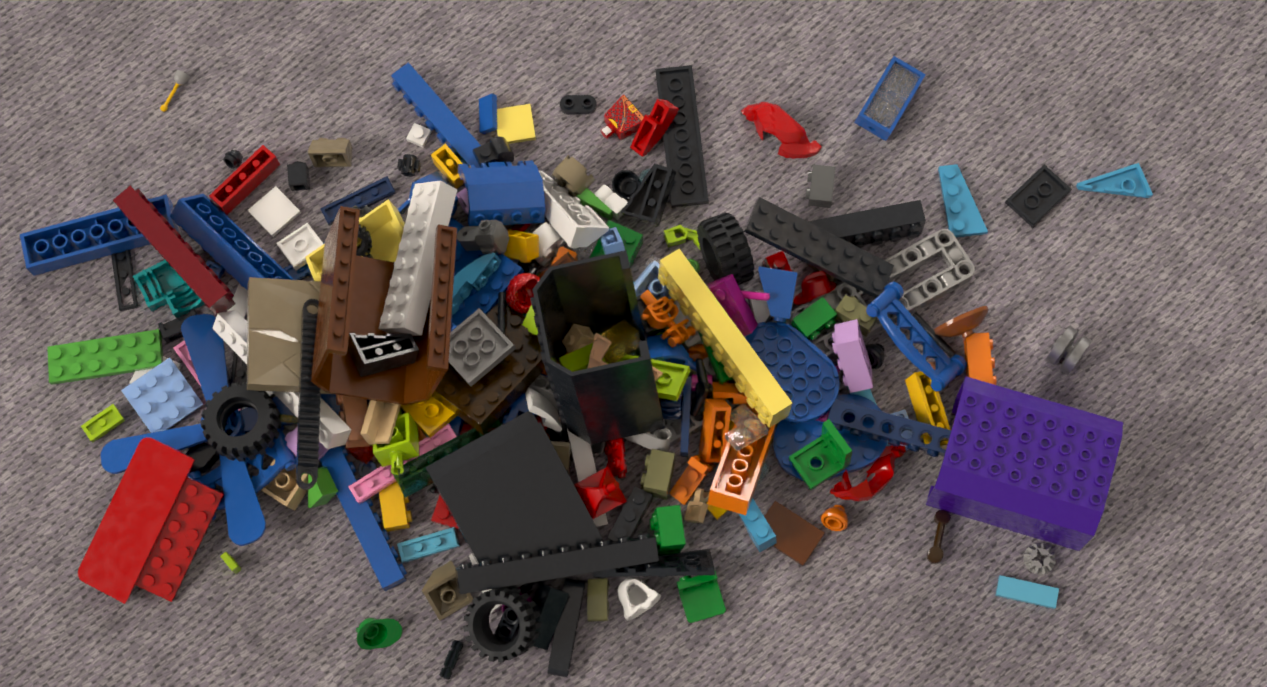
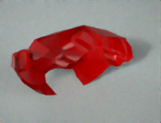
[741,102,822,159]
[830,445,906,501]

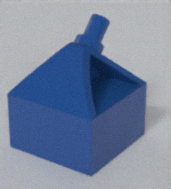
[646,334,697,372]

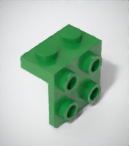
[677,571,726,623]

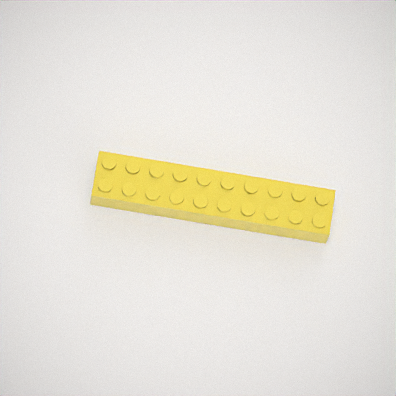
[658,249,792,428]

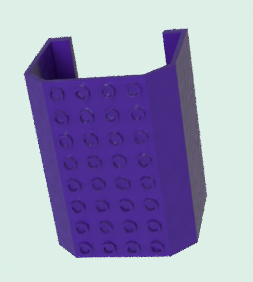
[926,376,1123,551]

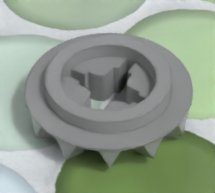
[1023,543,1056,575]

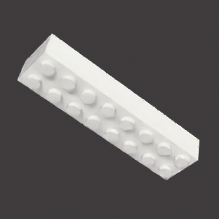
[379,181,457,336]

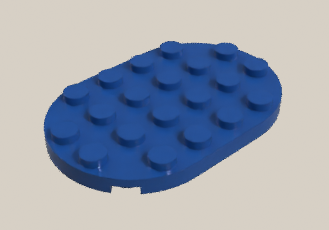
[744,321,839,423]
[773,394,889,481]

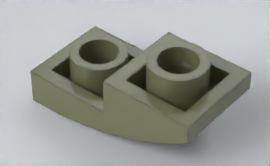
[587,578,609,622]

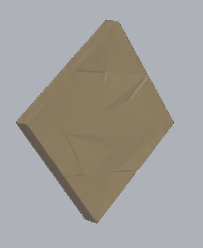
[247,277,331,394]

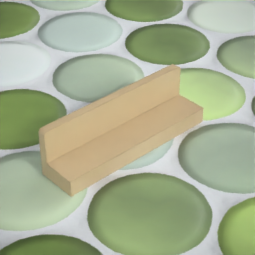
[360,400,401,445]

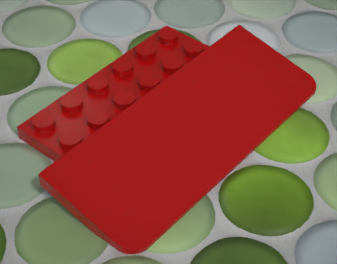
[78,437,224,604]

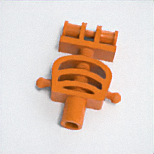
[640,290,696,347]

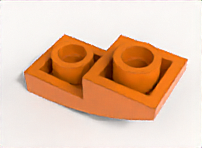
[712,382,748,405]

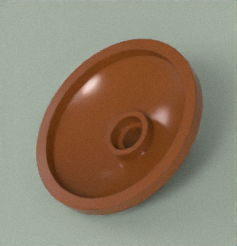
[934,306,989,338]

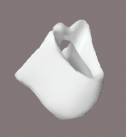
[618,577,661,621]

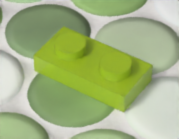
[81,404,125,443]

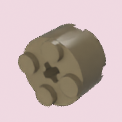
[552,155,595,197]

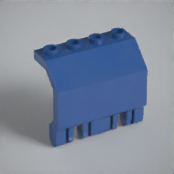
[458,160,545,226]

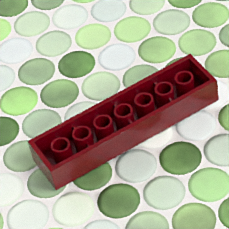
[113,185,236,317]

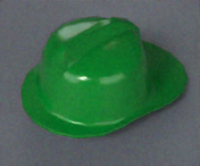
[356,618,402,650]

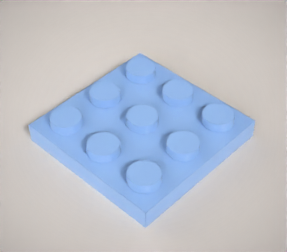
[121,357,204,433]

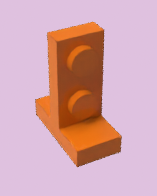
[669,455,716,505]

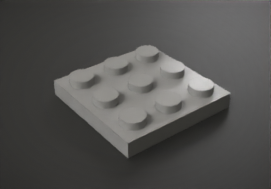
[449,308,516,386]

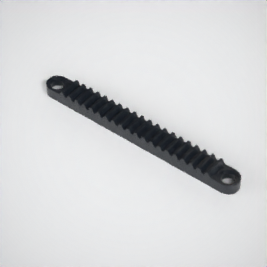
[296,299,321,490]

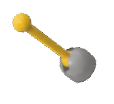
[160,70,190,112]

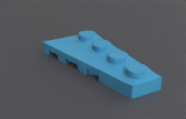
[938,164,988,237]

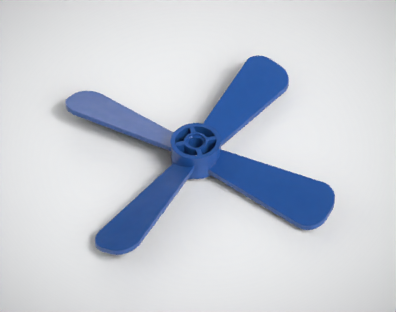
[101,314,340,546]

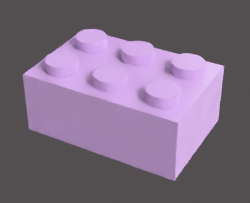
[832,319,873,393]

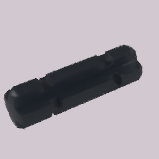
[439,640,463,680]

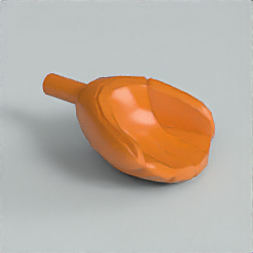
[687,344,708,361]

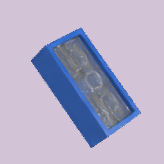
[854,56,926,141]

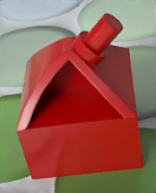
[574,466,627,519]

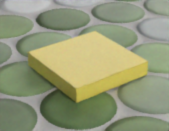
[497,104,536,144]

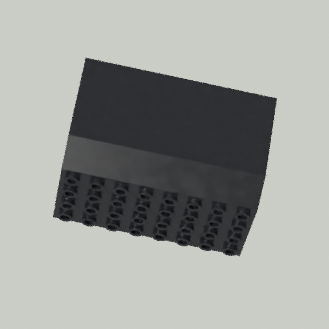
[530,250,665,445]

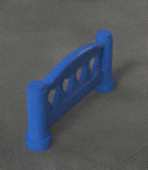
[866,282,967,391]
[188,423,296,520]

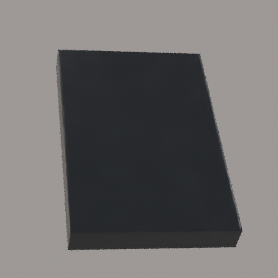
[1005,164,1072,228]

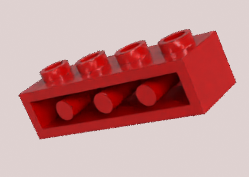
[209,145,280,215]

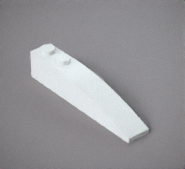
[539,171,609,249]

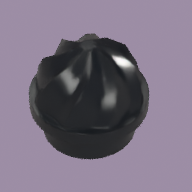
[223,150,243,169]

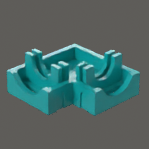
[133,260,205,318]

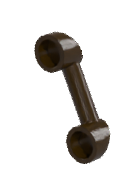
[927,510,951,564]

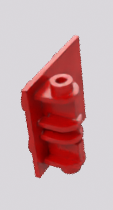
[605,438,627,478]

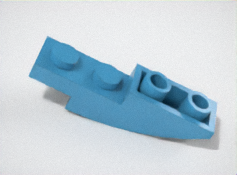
[451,253,502,316]

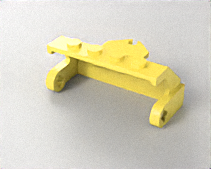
[305,199,405,282]

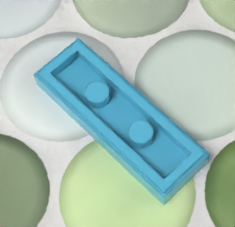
[397,527,460,563]
[995,575,1059,609]

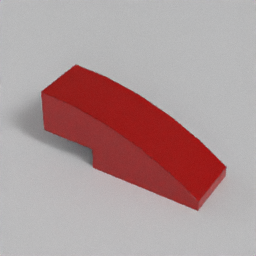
[630,99,679,157]

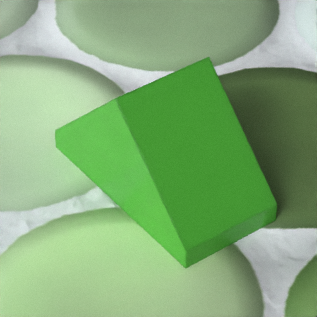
[308,466,338,508]

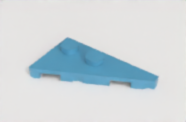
[1076,163,1153,198]

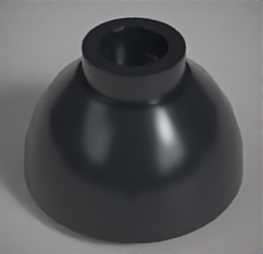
[865,343,885,369]

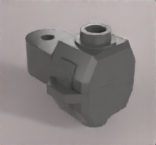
[456,220,509,255]

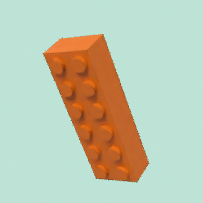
[708,404,778,515]

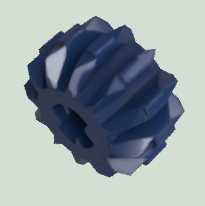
[661,391,682,420]

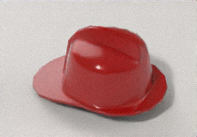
[793,271,836,305]

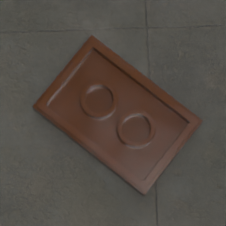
[764,501,825,566]

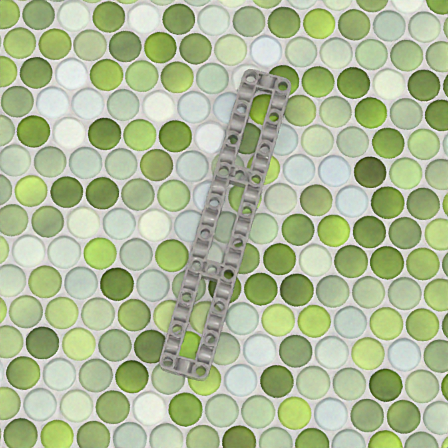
[659,229,975,447]

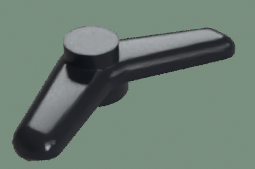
[690,358,713,417]

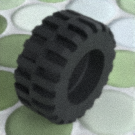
[697,212,754,285]
[201,382,281,462]

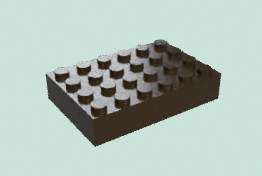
[432,303,545,435]

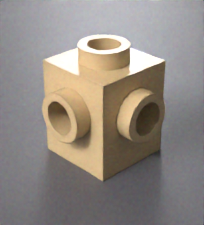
[562,324,594,353]

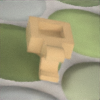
[684,488,709,523]

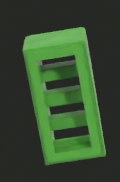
[576,188,613,220]

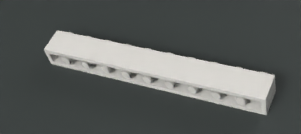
[213,310,351,449]

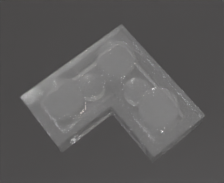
[725,404,769,451]

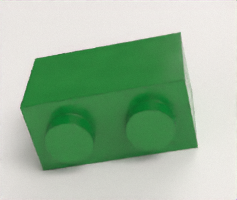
[791,297,837,341]

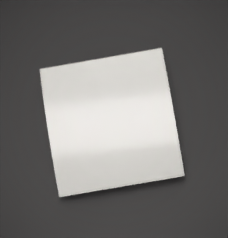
[525,388,562,432]

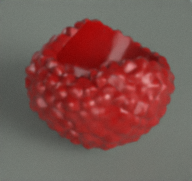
[506,273,540,314]

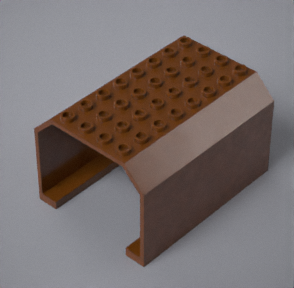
[311,206,457,405]

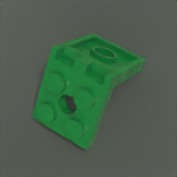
[788,419,852,490]

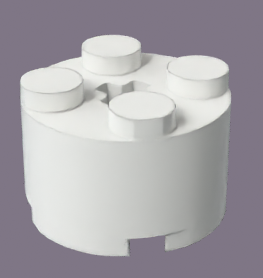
[532,222,566,267]

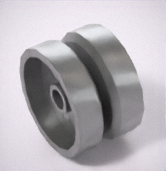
[1045,326,1092,375]

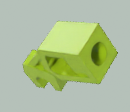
[663,224,700,249]

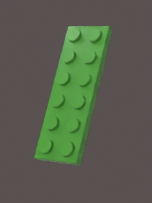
[47,329,163,385]

